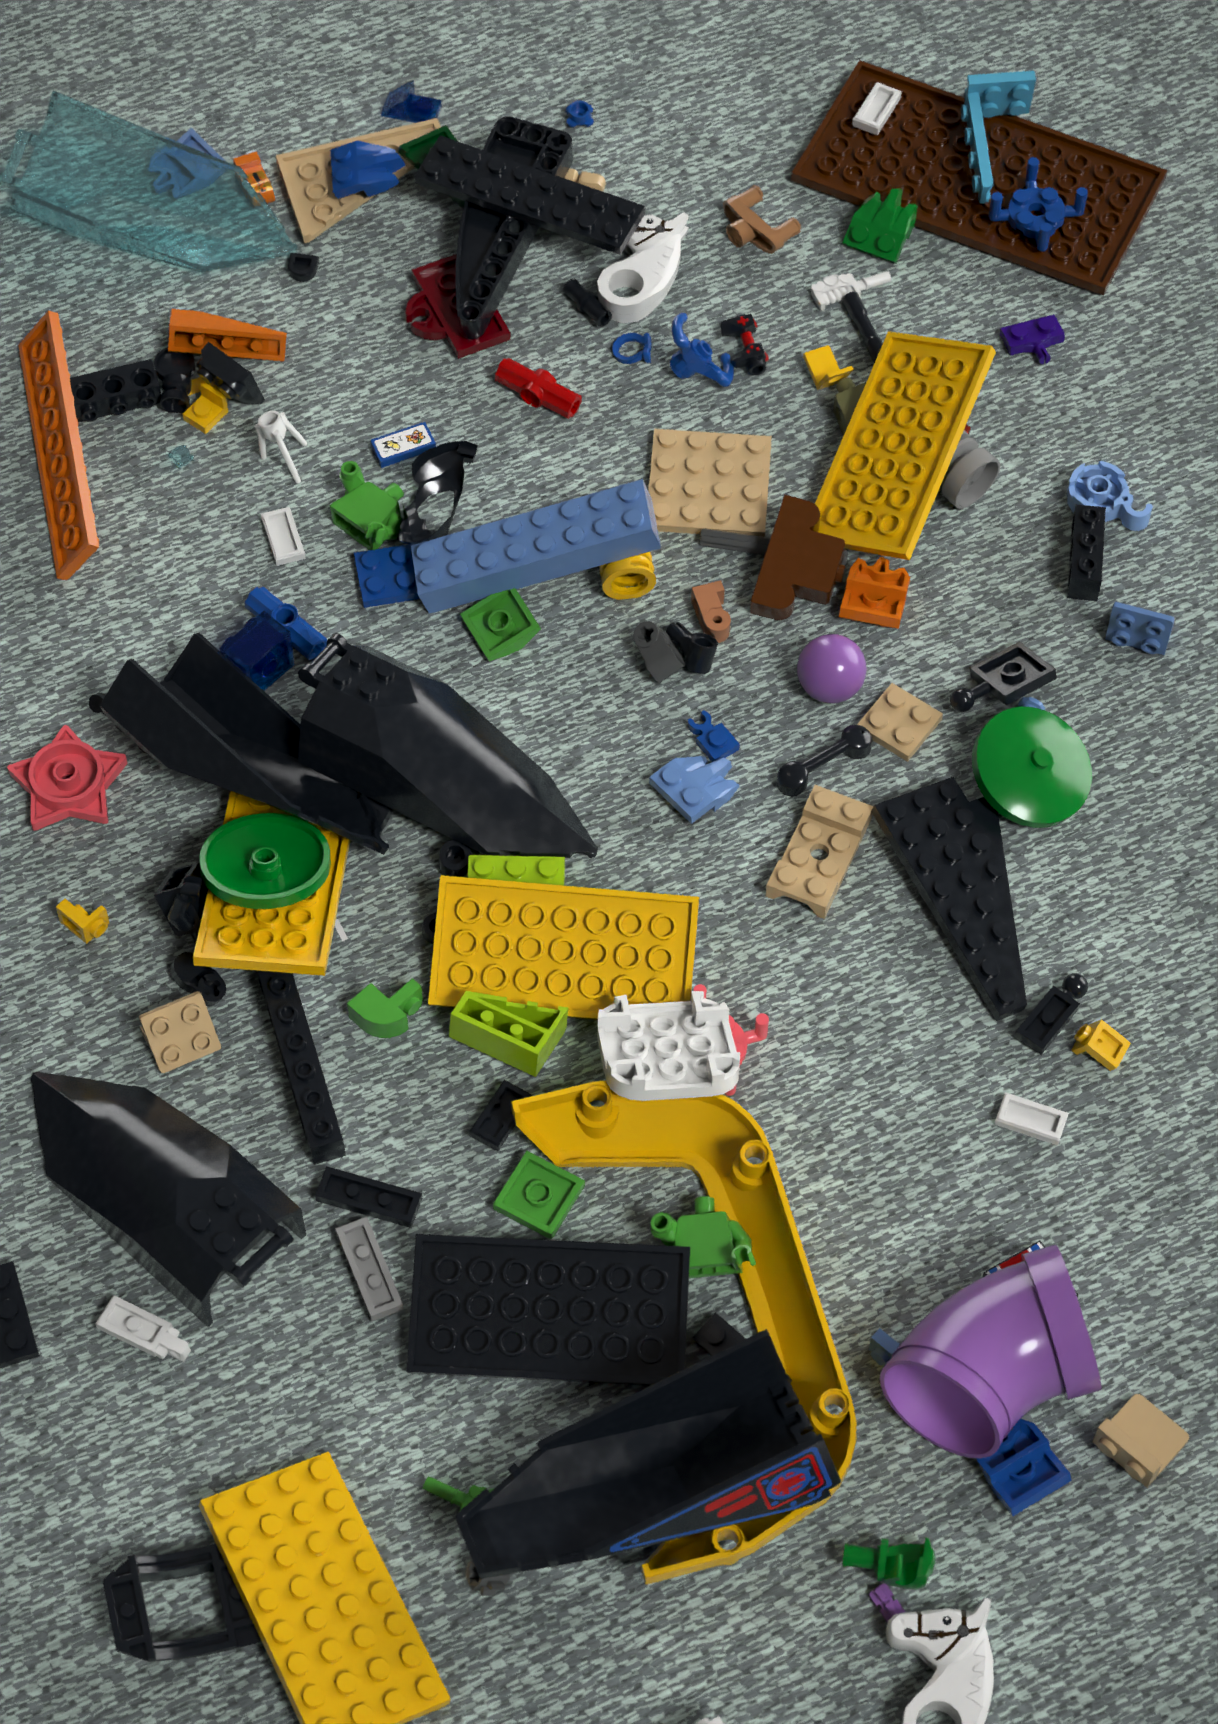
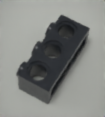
[70,359,161,423]
[1067,504,1106,601]

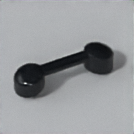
[777,724,872,797]
[422,839,471,945]

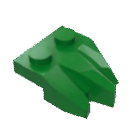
[843,188,918,264]

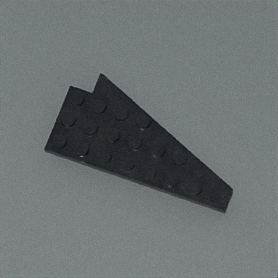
[871,777,1027,1021]

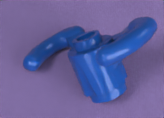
[670,313,734,387]

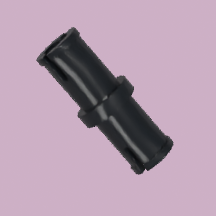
[563,278,612,327]

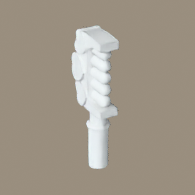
[811,271,891,311]

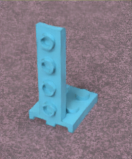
[961,71,1036,204]

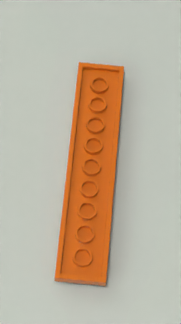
[18,310,99,580]

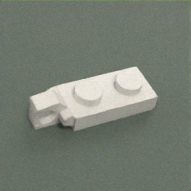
[95,1295,191,1362]

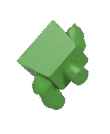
[330,461,404,550]
[651,1196,756,1278]

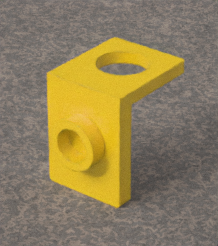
[803,345,854,390]

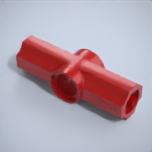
[495,358,582,419]

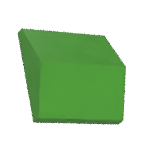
[460,588,541,661]

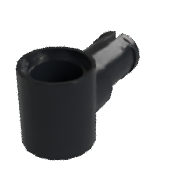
[666,622,718,674]

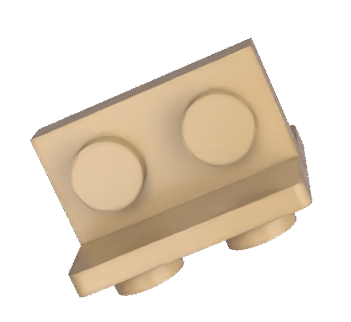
[139,991,221,1073]

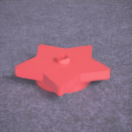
[7,725,128,831]

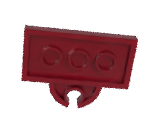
[405,254,511,359]

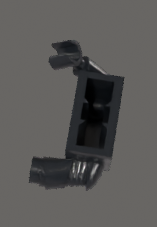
[154,862,208,945]

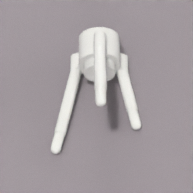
[254,411,307,484]

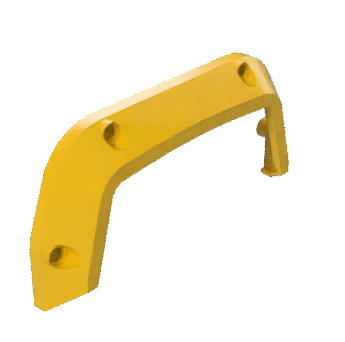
[511,1080,857,1585]

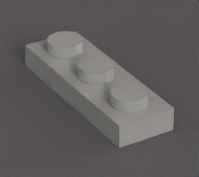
[335,1217,404,1321]

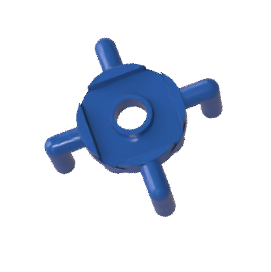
[988,157,1088,252]

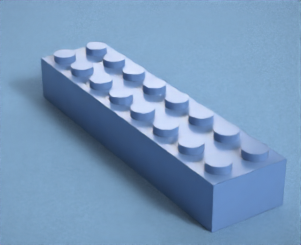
[411,479,661,613]

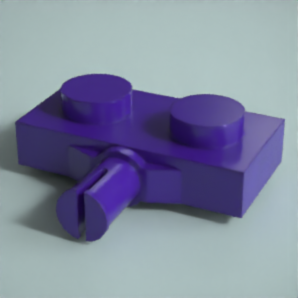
[1000,314,1065,365]

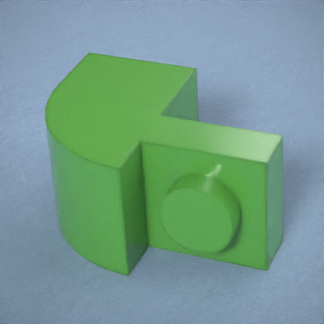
[347,978,423,1038]

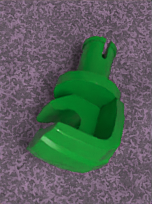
[842,1537,936,1590]

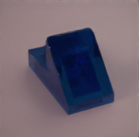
[381,80,442,123]

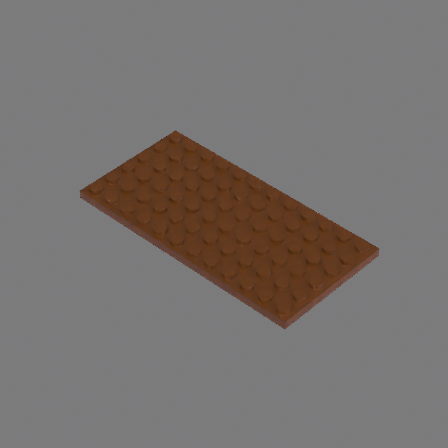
[791,60,1168,296]

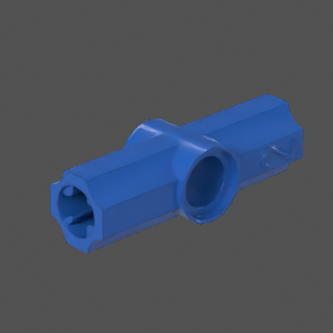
[244,587,327,660]

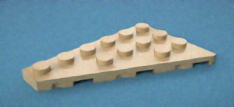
[276,118,441,243]

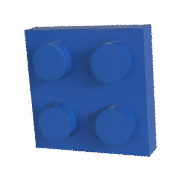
[354,544,420,608]

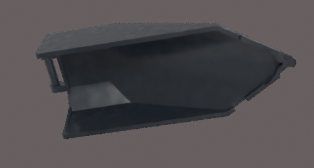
[88,633,389,855]
[298,633,598,858]
[31,1072,306,1327]

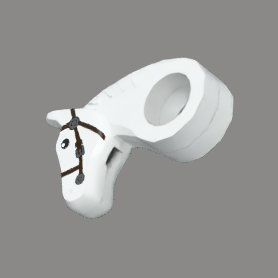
[597,212,689,323]
[886,1597,994,1724]

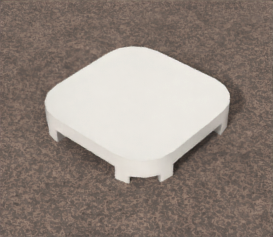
[597,991,740,1101]

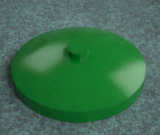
[972,707,1092,828]
[199,813,331,909]

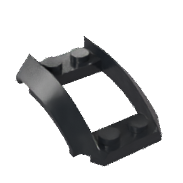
[102,1544,262,1662]

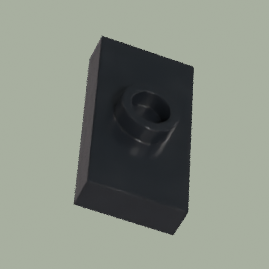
[469,1080,533,1151]

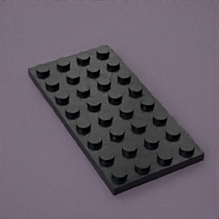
[406,1234,690,1385]

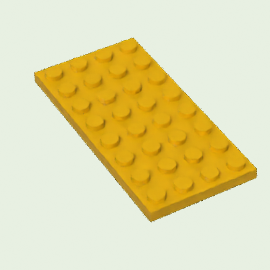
[815,331,996,560]
[193,791,359,976]
[428,875,699,1020]
[199,1451,451,1724]

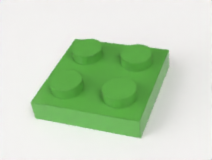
[493,1151,585,1239]

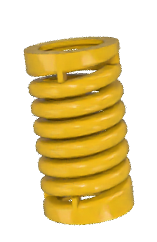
[599,552,656,600]

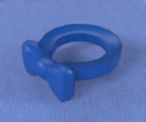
[612,333,652,364]

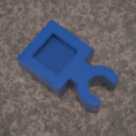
[688,710,740,762]

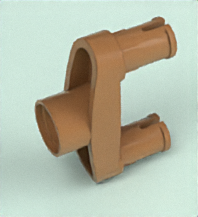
[723,185,801,253]

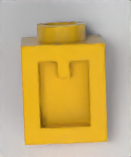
[182,382,229,434]
[56,899,109,944]
[1071,1019,1131,1071]

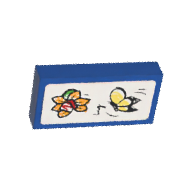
[370,422,436,468]

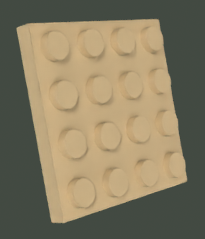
[648,429,772,537]

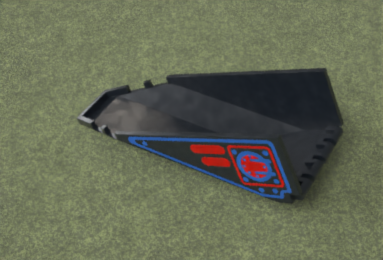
[455,1329,841,1579]

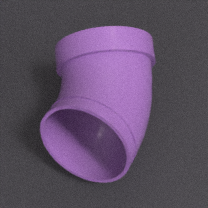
[880,1244,1102,1458]

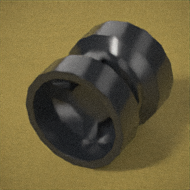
[160,373,192,413]

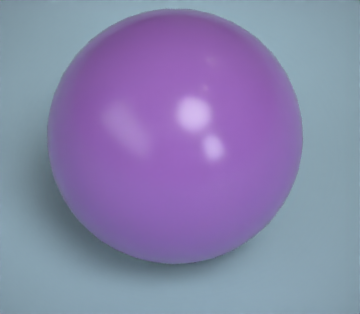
[797,634,867,704]

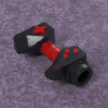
[720,314,769,376]

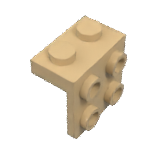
[1093,1394,1189,1488]

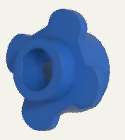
[566,101,594,127]

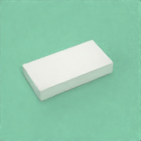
[852,82,902,135]
[261,507,306,566]
[994,1092,1069,1145]

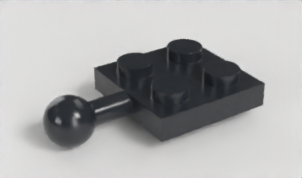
[950,641,1057,712]

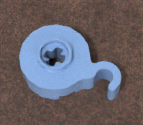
[1067,461,1153,531]

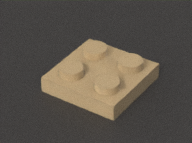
[857,683,943,762]

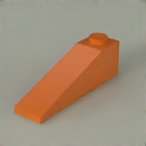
[168,309,287,362]

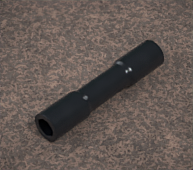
[842,292,883,363]

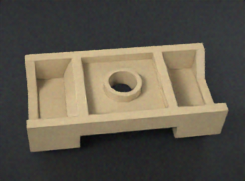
[765,785,873,919]

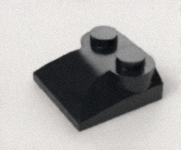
[196,342,265,405]

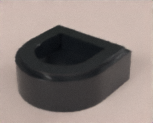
[288,253,319,282]

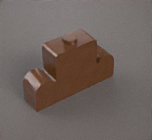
[750,495,846,620]

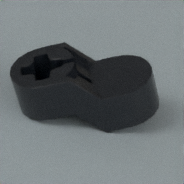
[170,952,226,1006]

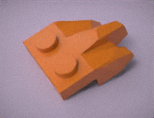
[839,556,911,629]

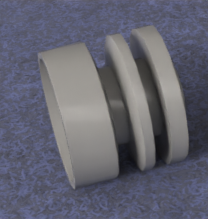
[939,430,1001,509]

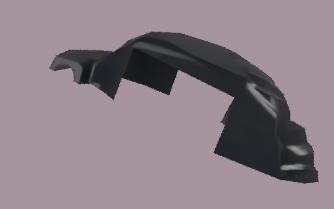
[399,441,478,545]

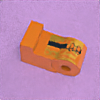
[233,151,275,209]

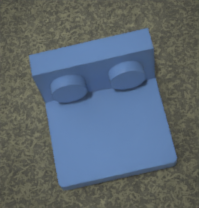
[1105,602,1174,655]

